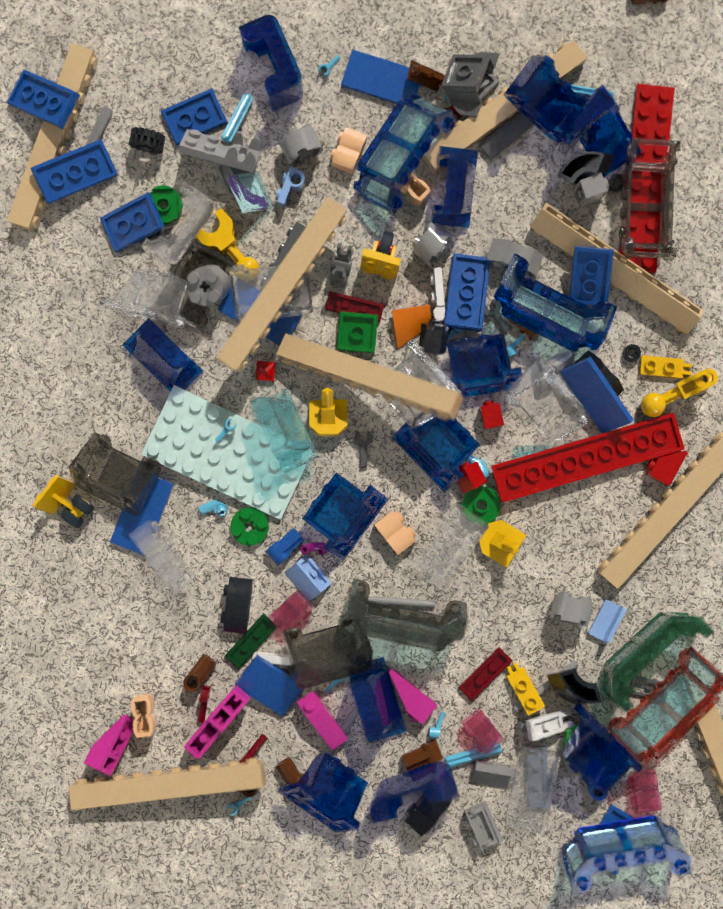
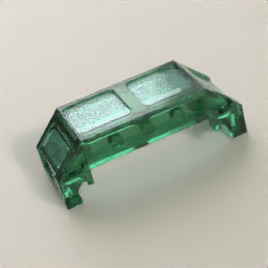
[603,611,714,713]

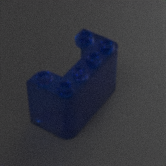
[238,15,304,112]
[503,55,598,145]

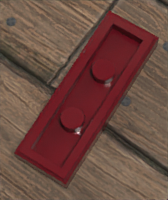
[325,291,385,323]
[458,647,513,701]

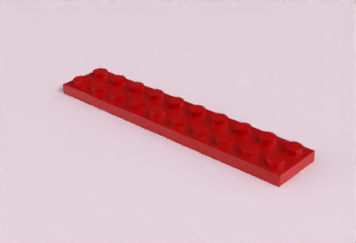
[619,83,675,274]
[490,413,685,503]

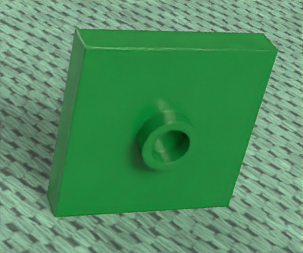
[337,311,378,353]

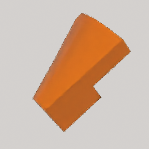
[392,304,431,348]

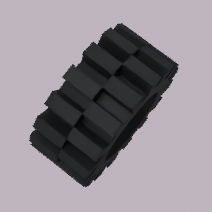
[129,127,166,154]

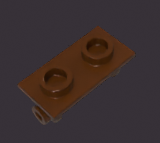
[407,60,445,92]

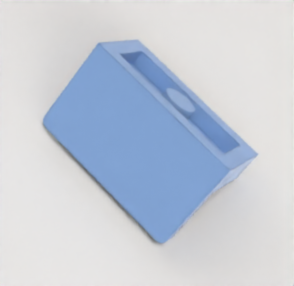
[285,554,331,602]
[587,599,627,644]

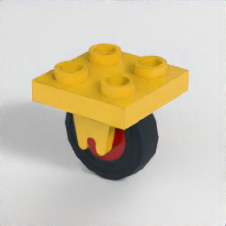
[360,231,401,280]

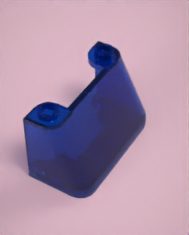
[569,84,642,178]
[369,761,460,824]

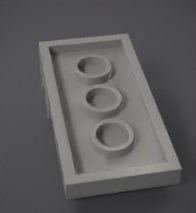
[178,129,261,173]

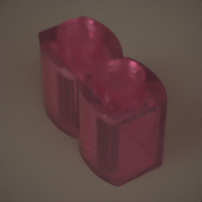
[268,590,313,634]
[461,708,505,755]
[627,768,662,813]

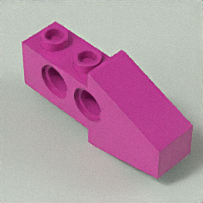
[184,685,251,760]

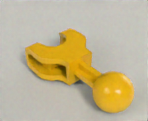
[193,208,260,281]
[640,368,718,417]

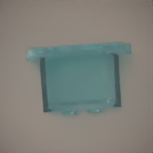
[250,389,319,473]

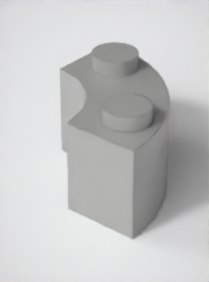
[486,238,543,278]

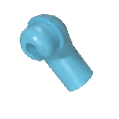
[199,500,228,516]

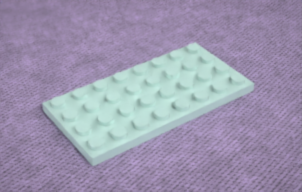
[141,385,313,520]

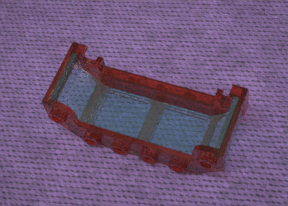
[607,646,723,767]

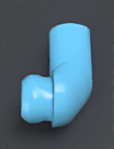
[466,455,489,478]

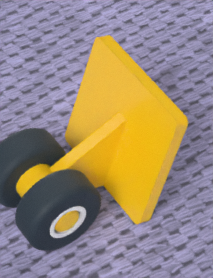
[32,475,94,528]

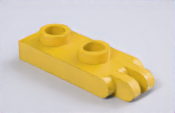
[639,355,692,379]
[506,662,545,716]

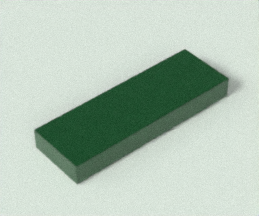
[225,613,278,669]

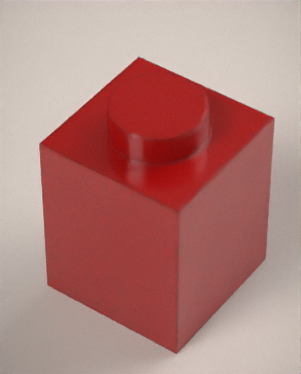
[479,400,504,430]
[452,461,487,494]

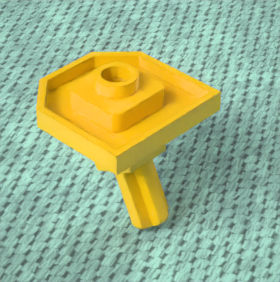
[309,388,348,437]
[478,520,526,568]

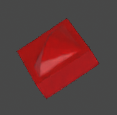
[255,360,276,382]

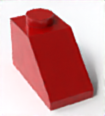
[645,451,688,486]

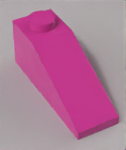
[389,667,437,724]
[297,690,348,750]
[84,714,134,776]

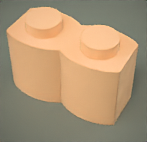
[330,128,367,174]
[393,165,430,207]
[374,510,416,555]
[131,693,157,738]

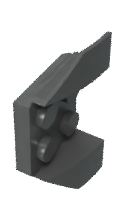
[441,51,500,117]

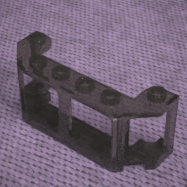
[619,138,681,261]

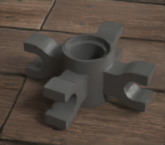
[330,243,353,288]

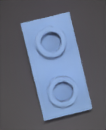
[275,166,305,208]

